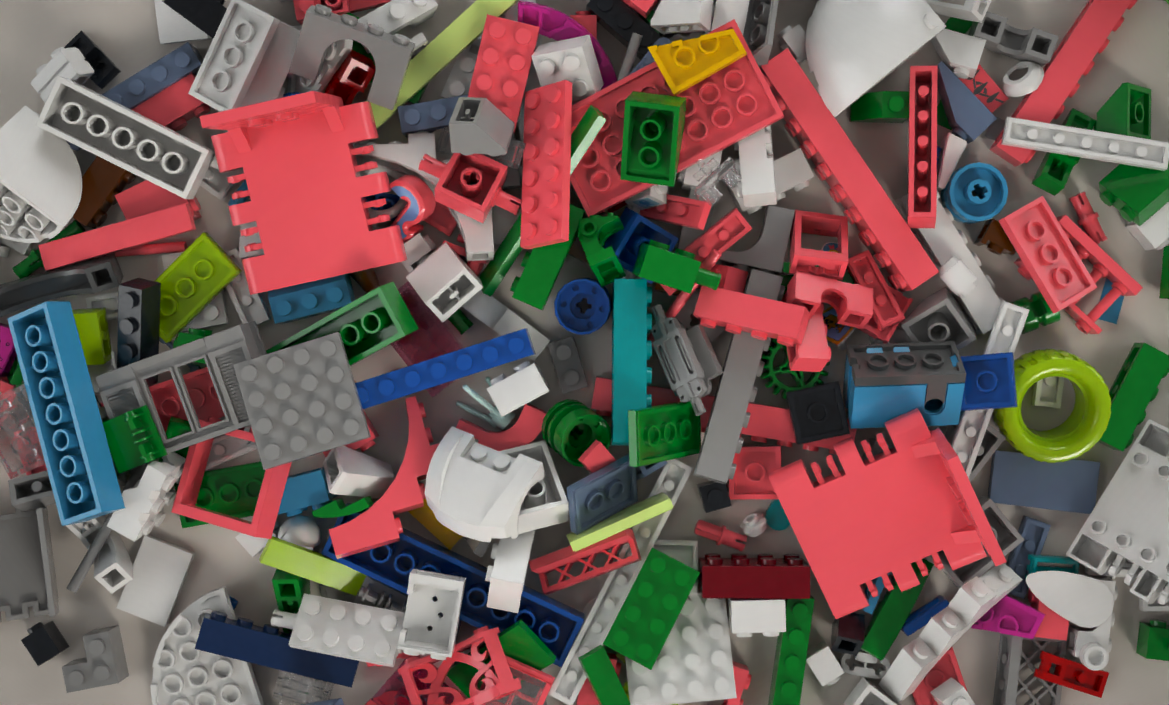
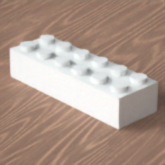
[36,76,215,199]

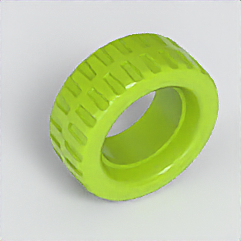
[992,349,1112,463]

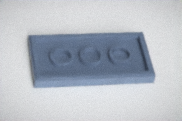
[988,450,1100,514]

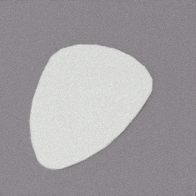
[1026,571,1114,628]

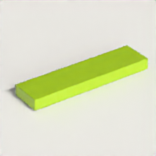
[259,536,367,596]

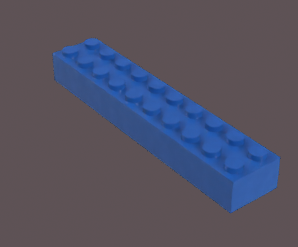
[321,502,585,668]

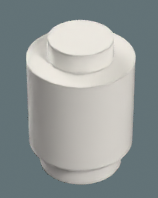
[938,256,977,297]

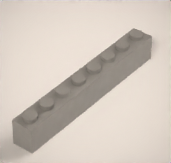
[693,269,785,484]

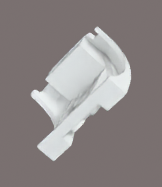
[425,426,545,542]

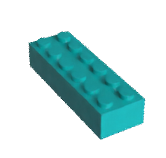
[611,279,652,446]

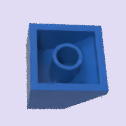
[603,207,679,284]

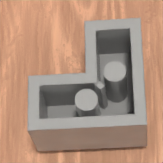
[62,625,129,693]

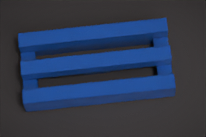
[901,595,949,636]

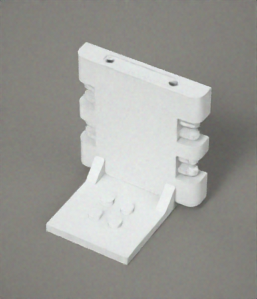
[1066,419,1169,605]

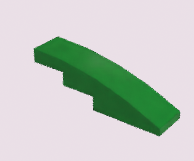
[861,558,934,661]

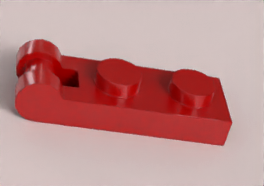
[1033,650,1109,698]

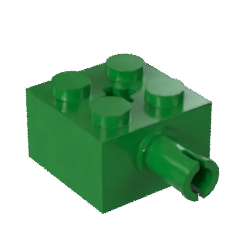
[632,240,721,294]

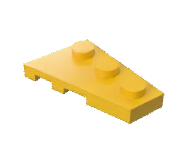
[648,29,747,96]

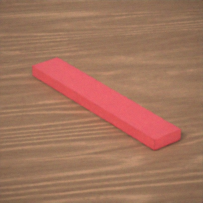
[38,203,196,271]

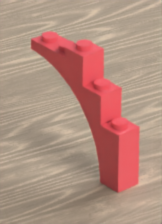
[329,396,439,559]

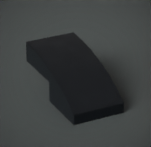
[64,31,121,89]

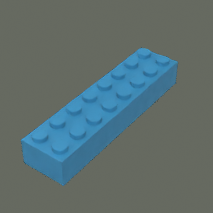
[7,301,125,526]

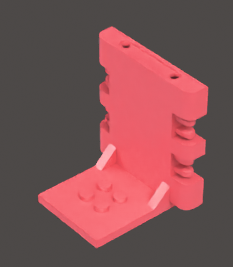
[199,91,407,295]
[769,408,1007,619]

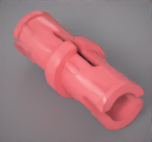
[1069,191,1108,244]

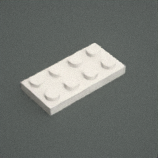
[188,0,280,112]

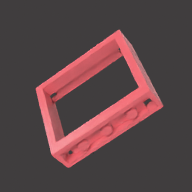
[171,417,292,539]

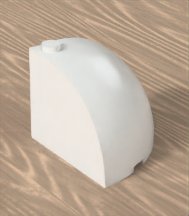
[805,0,946,118]
[0,106,82,243]

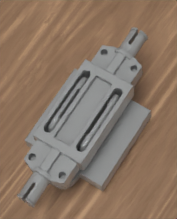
[651,304,723,416]

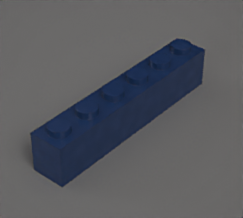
[195,611,359,688]

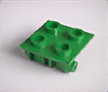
[102,405,168,474]

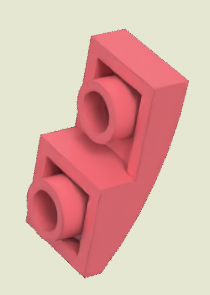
[578,440,616,474]

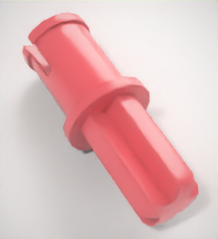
[694,520,747,552]

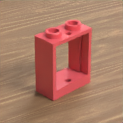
[789,210,848,280]

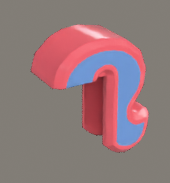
[389,175,436,242]

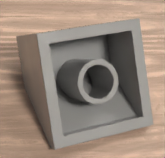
[901,287,977,350]

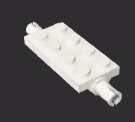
[271,593,427,668]

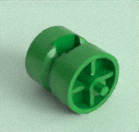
[1010,292,1060,334]

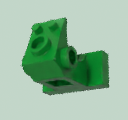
[578,213,626,287]

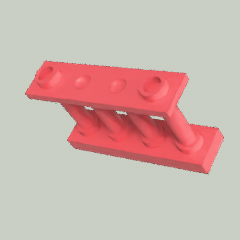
[1014,215,1143,334]

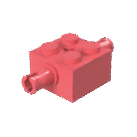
[419,153,522,223]

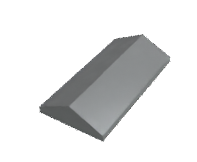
[743,0,779,66]

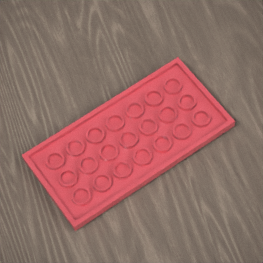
[570,19,784,217]

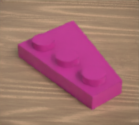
[971,595,1046,639]

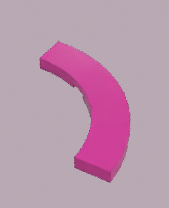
[518,1,617,90]

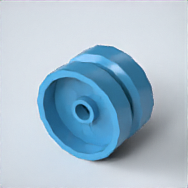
[940,162,1008,224]

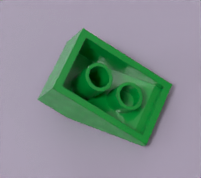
[620,91,687,187]

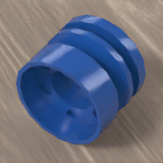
[554,278,612,335]

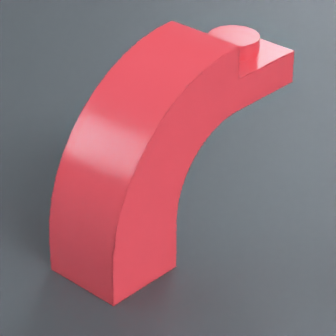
[456,403,547,451]

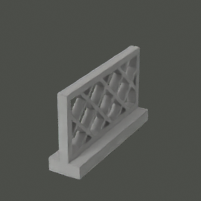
[993,634,1067,705]

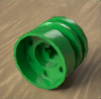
[541,399,611,467]

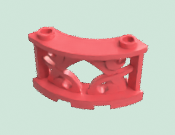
[398,626,522,705]

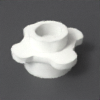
[740,512,767,537]

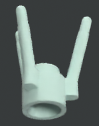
[456,377,516,430]

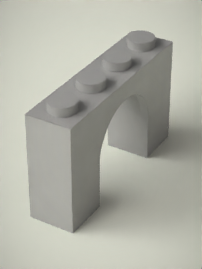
[289,4,415,110]
[677,188,795,275]

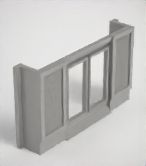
[95,321,267,454]

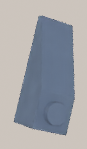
[936,61,997,144]

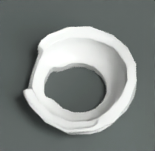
[1002,61,1044,97]

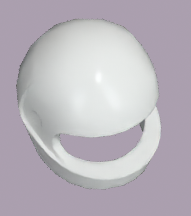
[277,515,322,552]

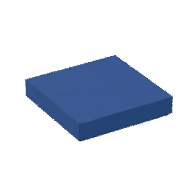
[960,352,1018,411]

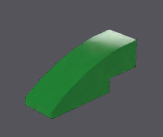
[1032,108,1096,196]

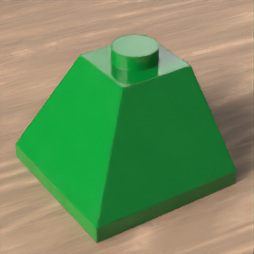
[1094,83,1151,139]

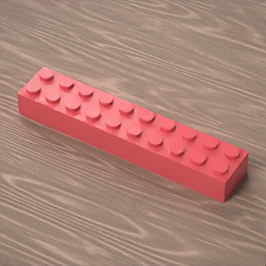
[760,48,939,292]

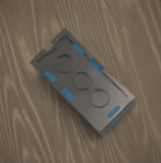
[843,341,966,429]

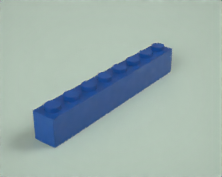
[355,328,536,409]

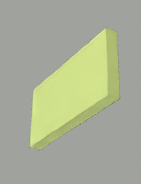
[566,492,673,552]

